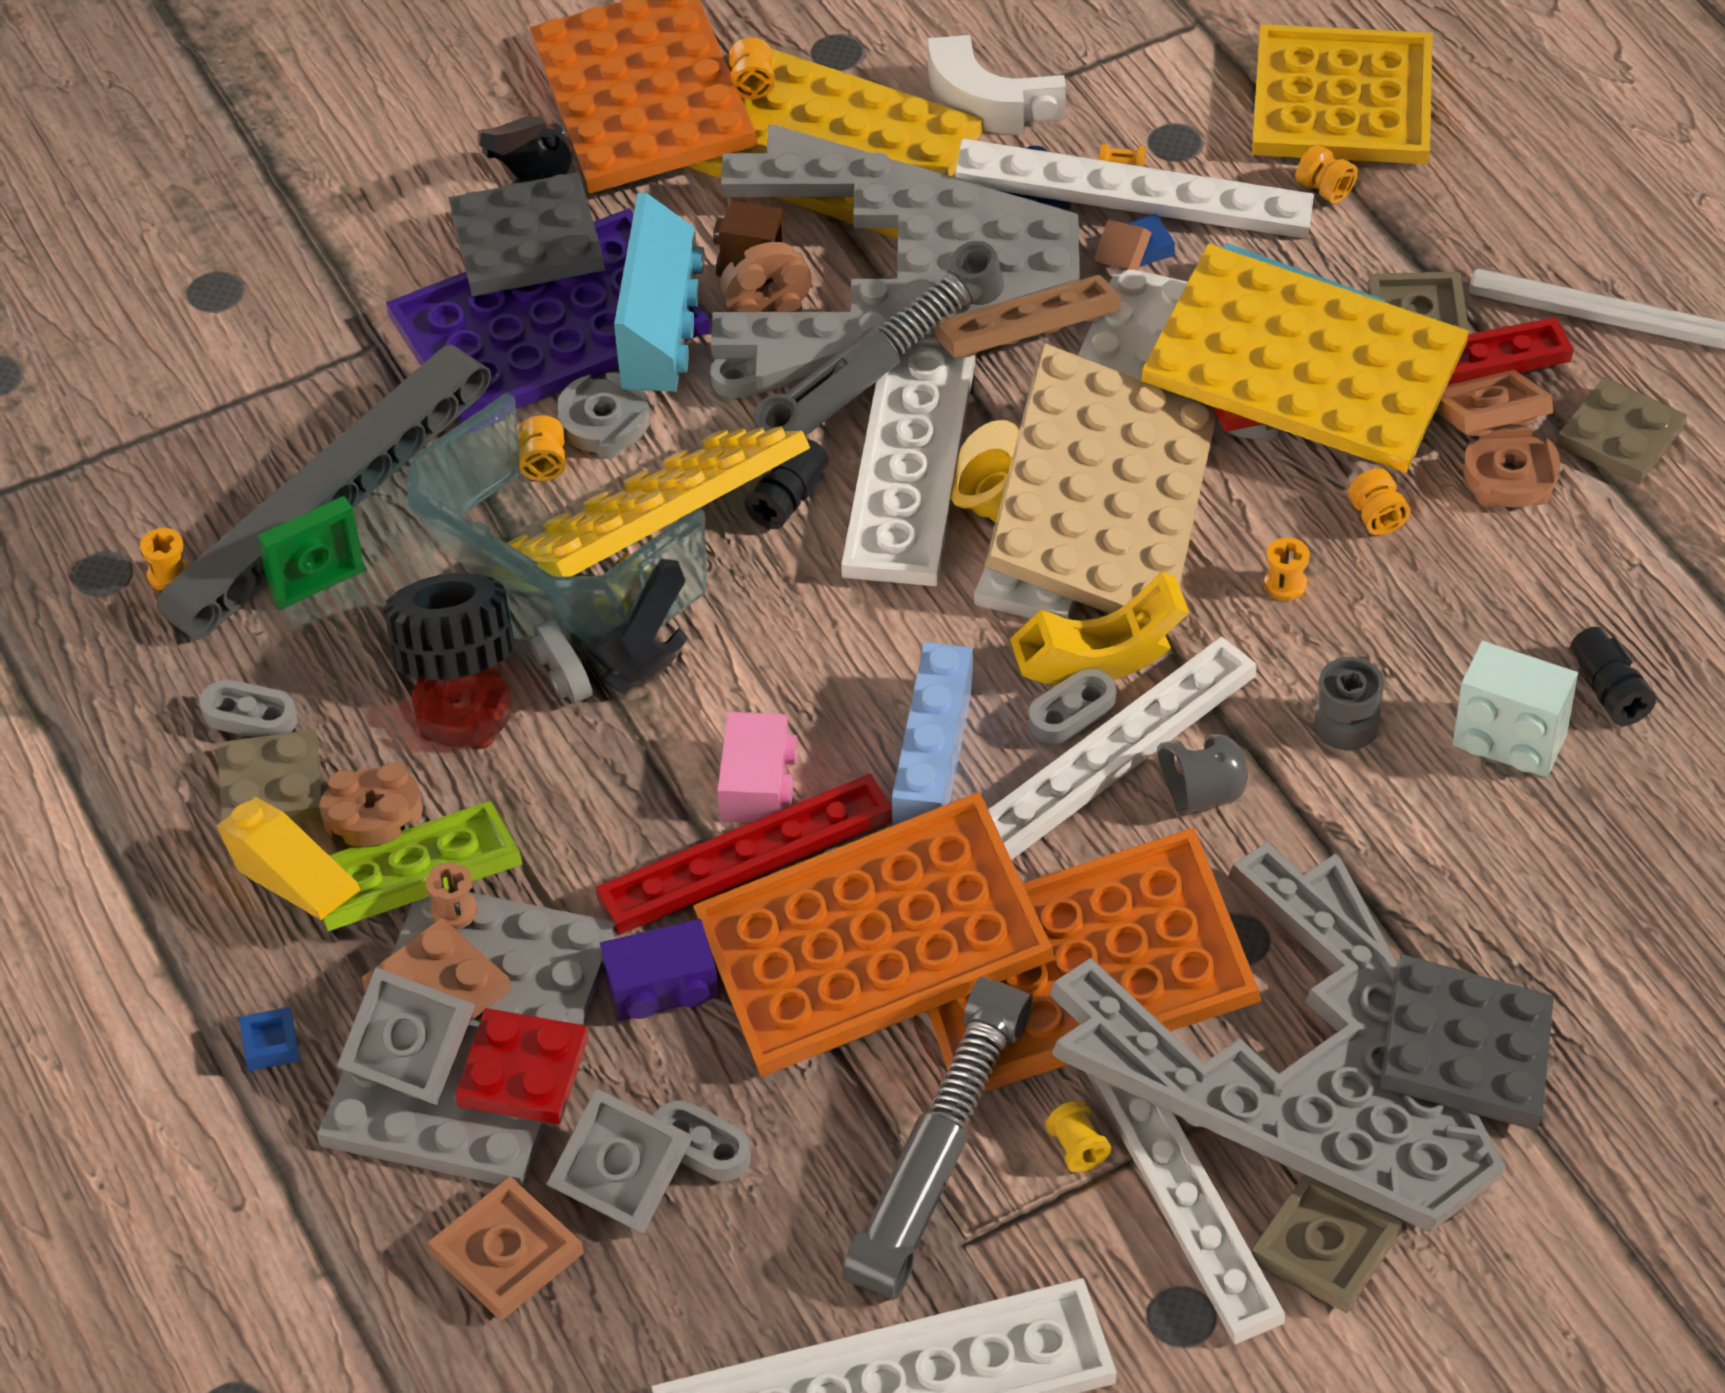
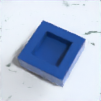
[1126,214,1175,267]
[238,1007,301,1071]

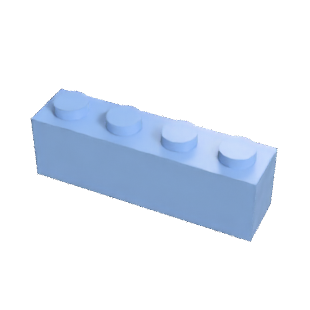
[892,642,973,826]

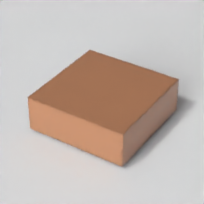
[1093,220,1151,271]

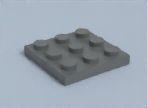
[448,172,605,297]
[1380,954,1554,1131]

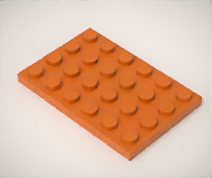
[529,0,758,194]
[693,791,1055,1077]
[928,827,1261,1095]

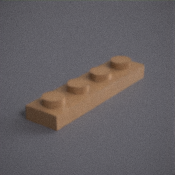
[934,274,1121,358]

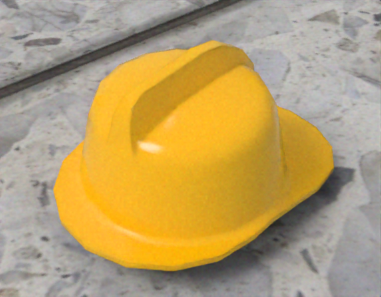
[950,420,1019,522]

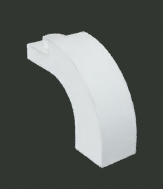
[927,35,1066,135]

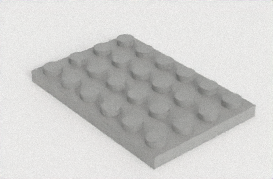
[317,892,617,1187]

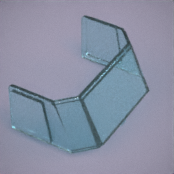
[407,393,707,640]

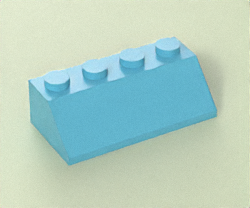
[614,193,705,392]

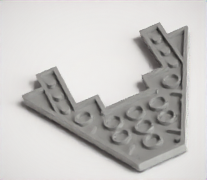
[711,125,1080,389]
[1049,842,1506,1233]

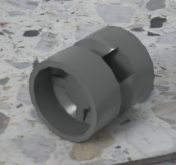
[1314,656,1384,751]

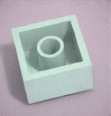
[1452,640,1578,778]

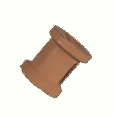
[425,862,477,930]

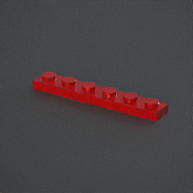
[596,773,893,936]

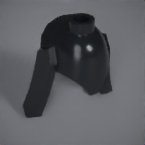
[477,117,573,185]
[587,559,688,696]

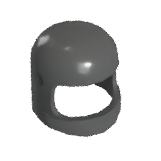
[1157,733,1248,815]

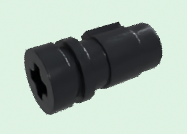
[745,439,829,530]
[1570,627,1657,726]

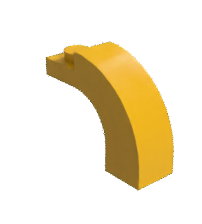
[1010,571,1189,686]

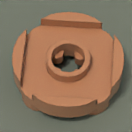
[719,242,812,312]
[1463,425,1560,508]
[319,762,423,847]

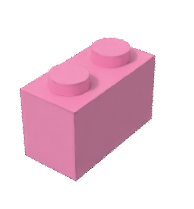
[717,712,798,823]

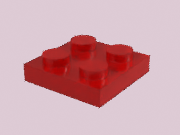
[455,1008,589,1125]

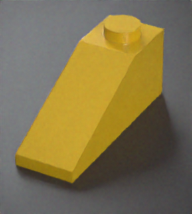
[216,797,361,920]

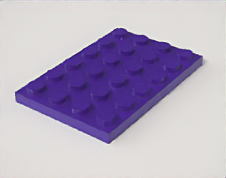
[386,208,711,431]

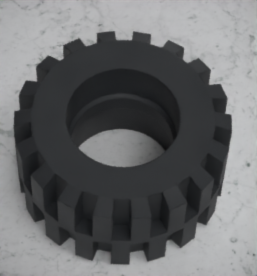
[384,573,514,680]

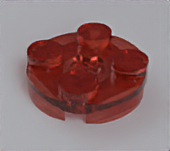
[412,667,512,749]

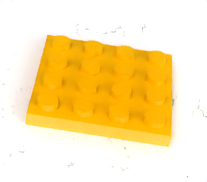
[1252,24,1433,164]

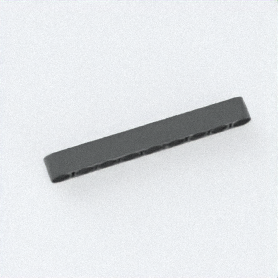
[156,345,491,640]

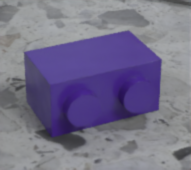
[600,919,719,1022]

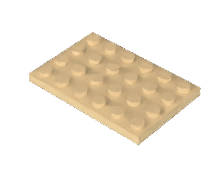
[984,343,1217,614]

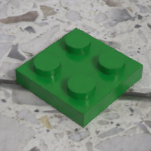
[257,496,365,610]

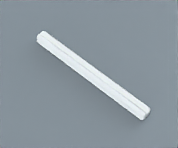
[1469,269,1725,350]

